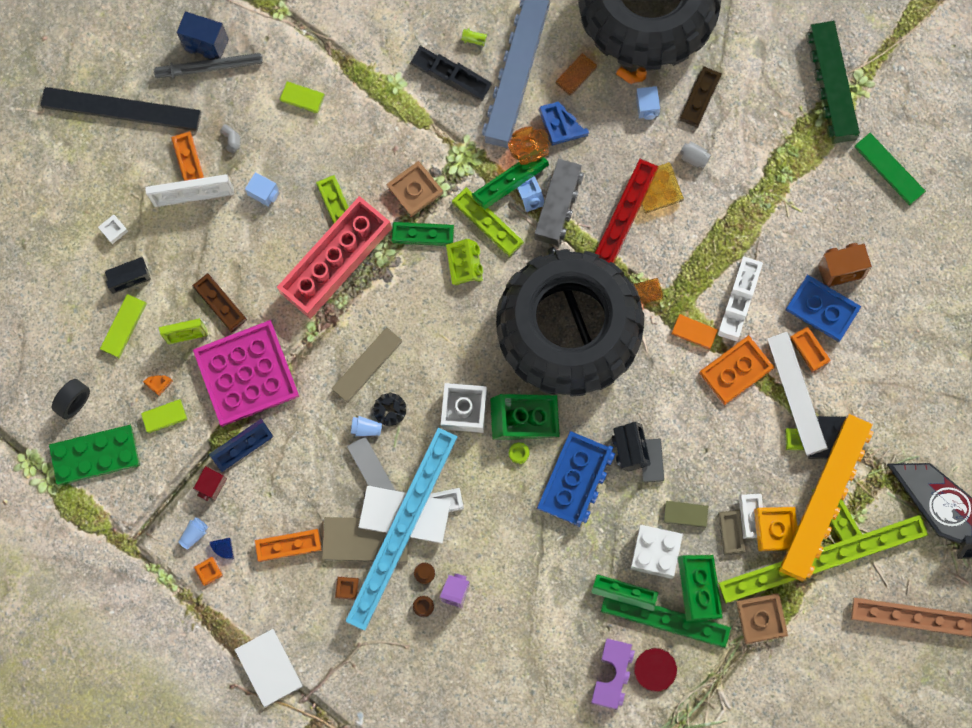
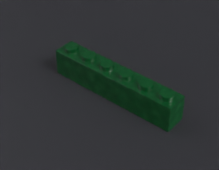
[806,20,860,144]

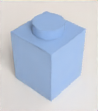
[636,86,660,120]
[245,172,279,207]

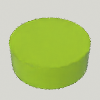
[508,442,530,464]

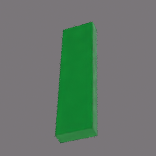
[854,132,926,206]
[472,150,549,210]

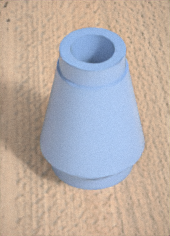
[350,416,382,436]
[178,517,209,550]

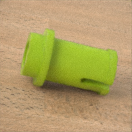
[461,28,487,47]

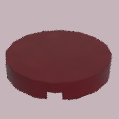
[634,648,677,692]

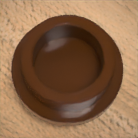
[414,563,435,584]
[413,596,434,617]

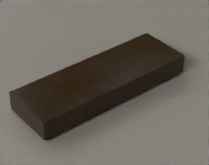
[679,66,722,128]

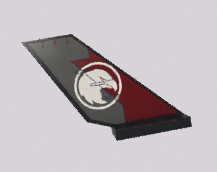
[887,463,972,559]

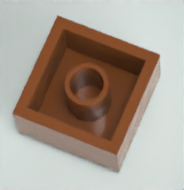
[818,243,872,287]

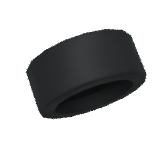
[51,379,90,420]

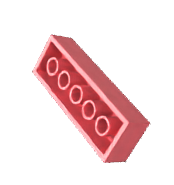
[277,196,392,319]

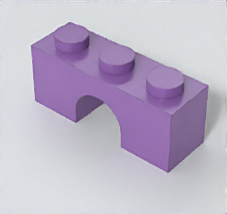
[591,638,635,710]

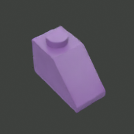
[440,573,470,608]

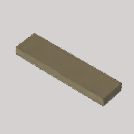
[331,327,403,403]

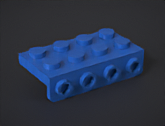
[537,431,615,527]

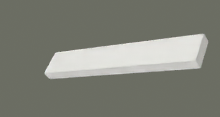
[768,332,828,456]

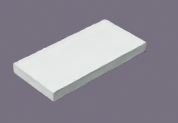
[145,174,234,207]
[359,486,451,544]

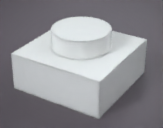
[98,215,128,244]

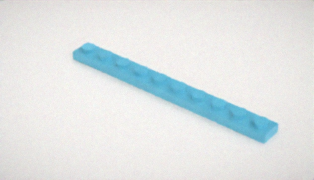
[345,428,458,631]

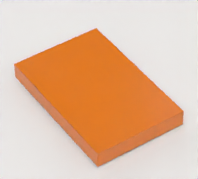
[699,335,775,406]

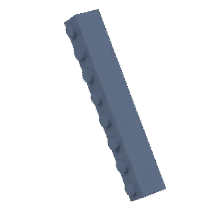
[482,0,550,149]

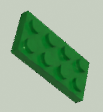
[49,424,140,486]

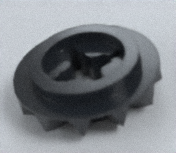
[373,392,407,426]

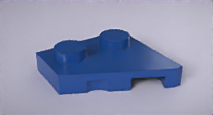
[538,102,589,146]

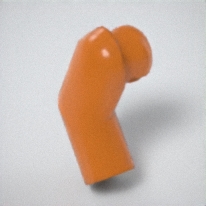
[616,66,647,84]

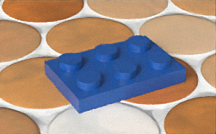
[785,274,862,342]

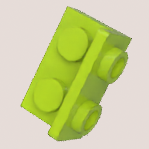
[446,238,483,285]

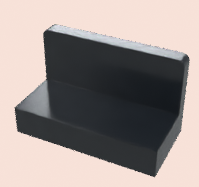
[105,257,151,294]

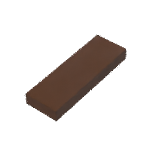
[192,273,247,333]

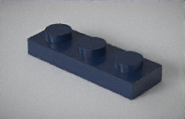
[209,419,274,472]

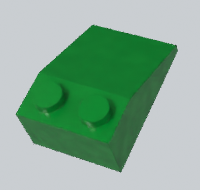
[490,394,560,440]

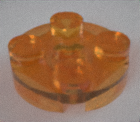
[508,126,550,165]

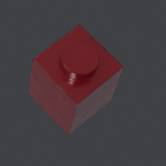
[193,466,227,502]

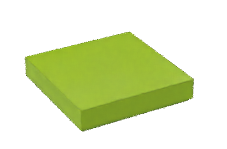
[159,318,208,345]

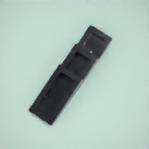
[409,45,492,101]

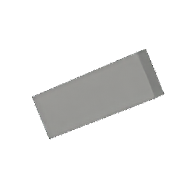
[347,437,396,491]

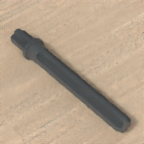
[154,53,263,79]

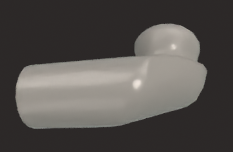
[220,124,240,153]

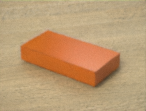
[671,314,718,350]
[790,326,831,373]

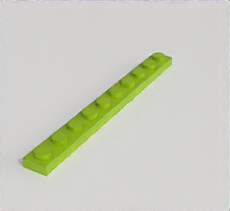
[718,515,928,604]

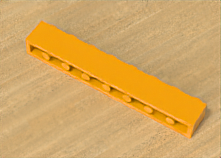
[779,414,873,582]

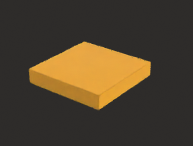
[754,507,798,551]

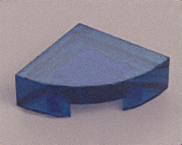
[209,538,235,560]

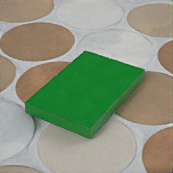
[677,555,723,621]

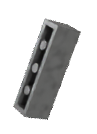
[535,158,584,246]

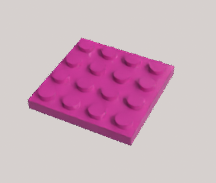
[193,320,300,427]

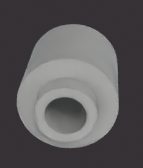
[679,142,711,169]

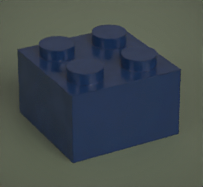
[176,11,229,60]

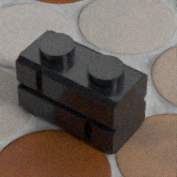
[612,422,651,471]

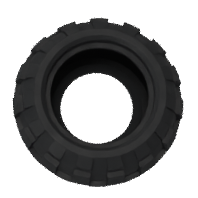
[578,0,721,70]
[496,249,644,397]

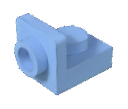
[517,176,544,212]

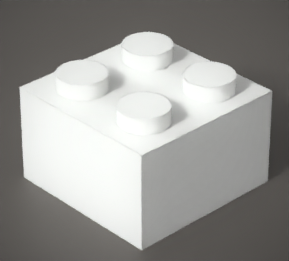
[441,383,487,433]
[630,525,683,579]

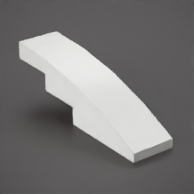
[718,257,763,342]

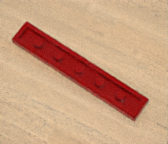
[595,158,659,263]

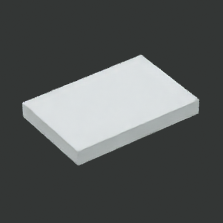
[235,629,303,707]

